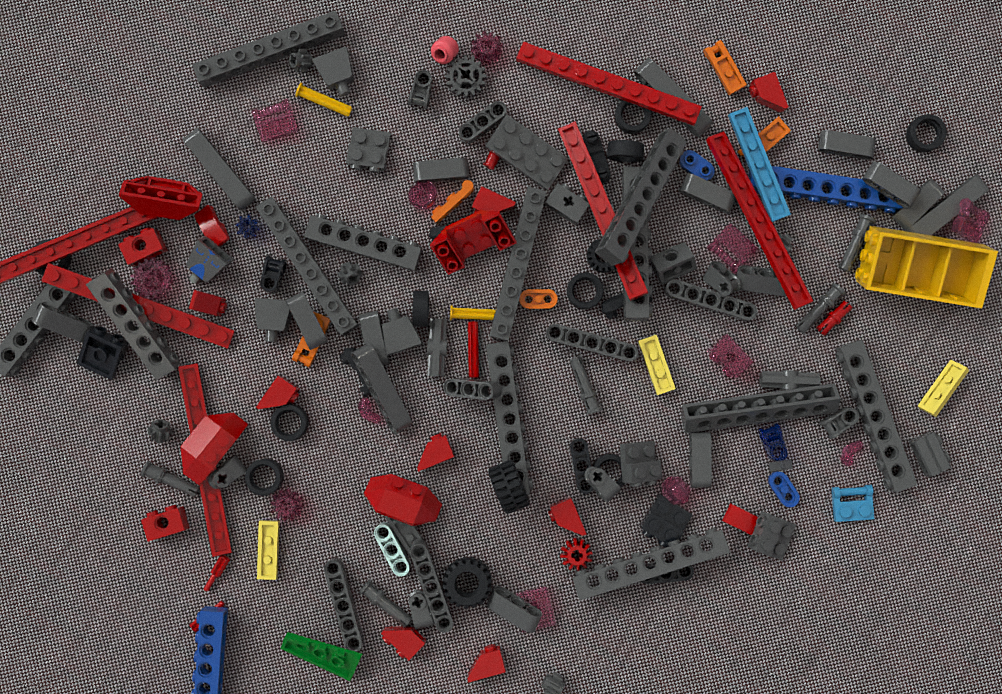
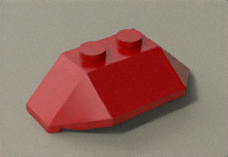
[119,176,203,220]
[180,413,248,485]
[363,474,442,526]

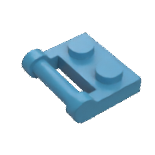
[832,485,874,522]

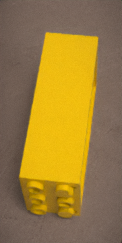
[855,226,998,309]

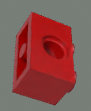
[118,227,168,267]
[141,504,190,542]

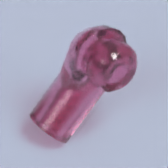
[358,398,381,424]
[840,440,864,466]

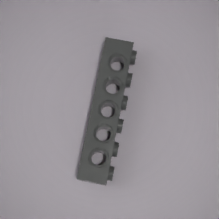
[304,213,422,272]
[86,268,180,381]
[0,284,79,377]

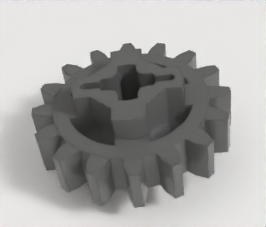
[445,55,487,99]

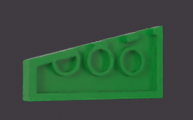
[280,632,362,681]

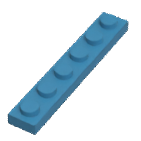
[728,107,791,222]

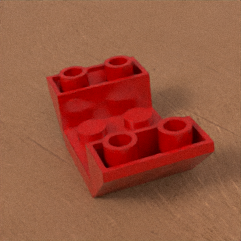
[430,210,517,275]

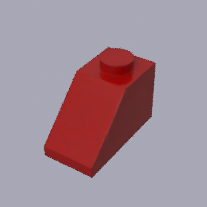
[749,72,789,113]
[472,186,516,213]
[189,290,227,317]
[256,375,300,409]
[417,433,455,472]
[548,497,586,536]
[467,644,506,683]

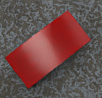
[194,205,230,247]
[722,503,758,535]

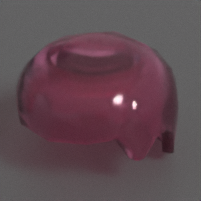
[408,180,438,210]

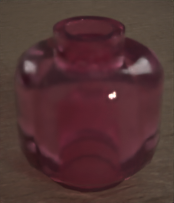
[662,476,691,505]

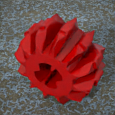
[560,538,593,571]

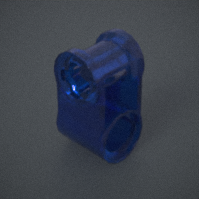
[758,423,788,461]

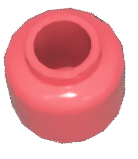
[431,36,459,64]

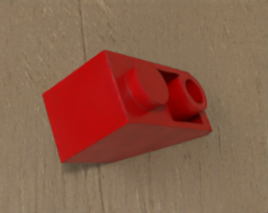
[381,626,426,660]

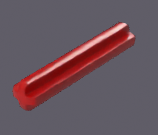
[468,321,479,378]

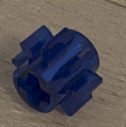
[235,215,260,239]

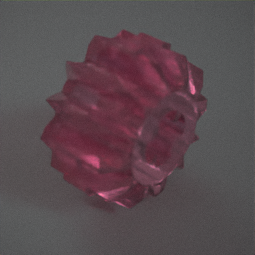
[471,31,503,64]
[270,488,304,522]

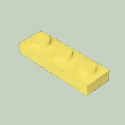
[638,334,676,395]
[918,360,969,417]
[257,520,280,580]

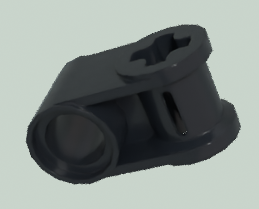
[260,255,287,294]

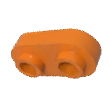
[519,289,558,309]

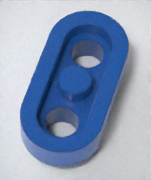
[679,150,715,181]
[768,471,800,507]

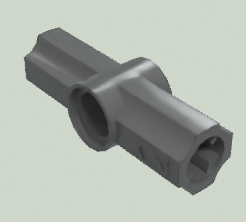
[427,318,447,377]
[759,370,821,390]

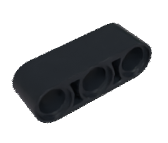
[569,438,593,494]
[636,561,694,584]

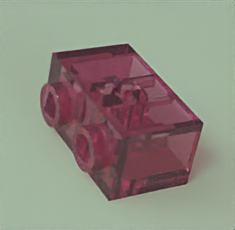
[707,334,754,378]

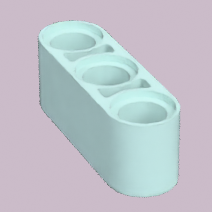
[374,522,411,577]

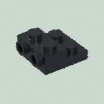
[77,326,129,380]
[639,494,693,548]

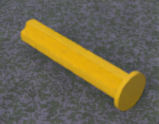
[295,83,352,117]
[450,305,496,321]

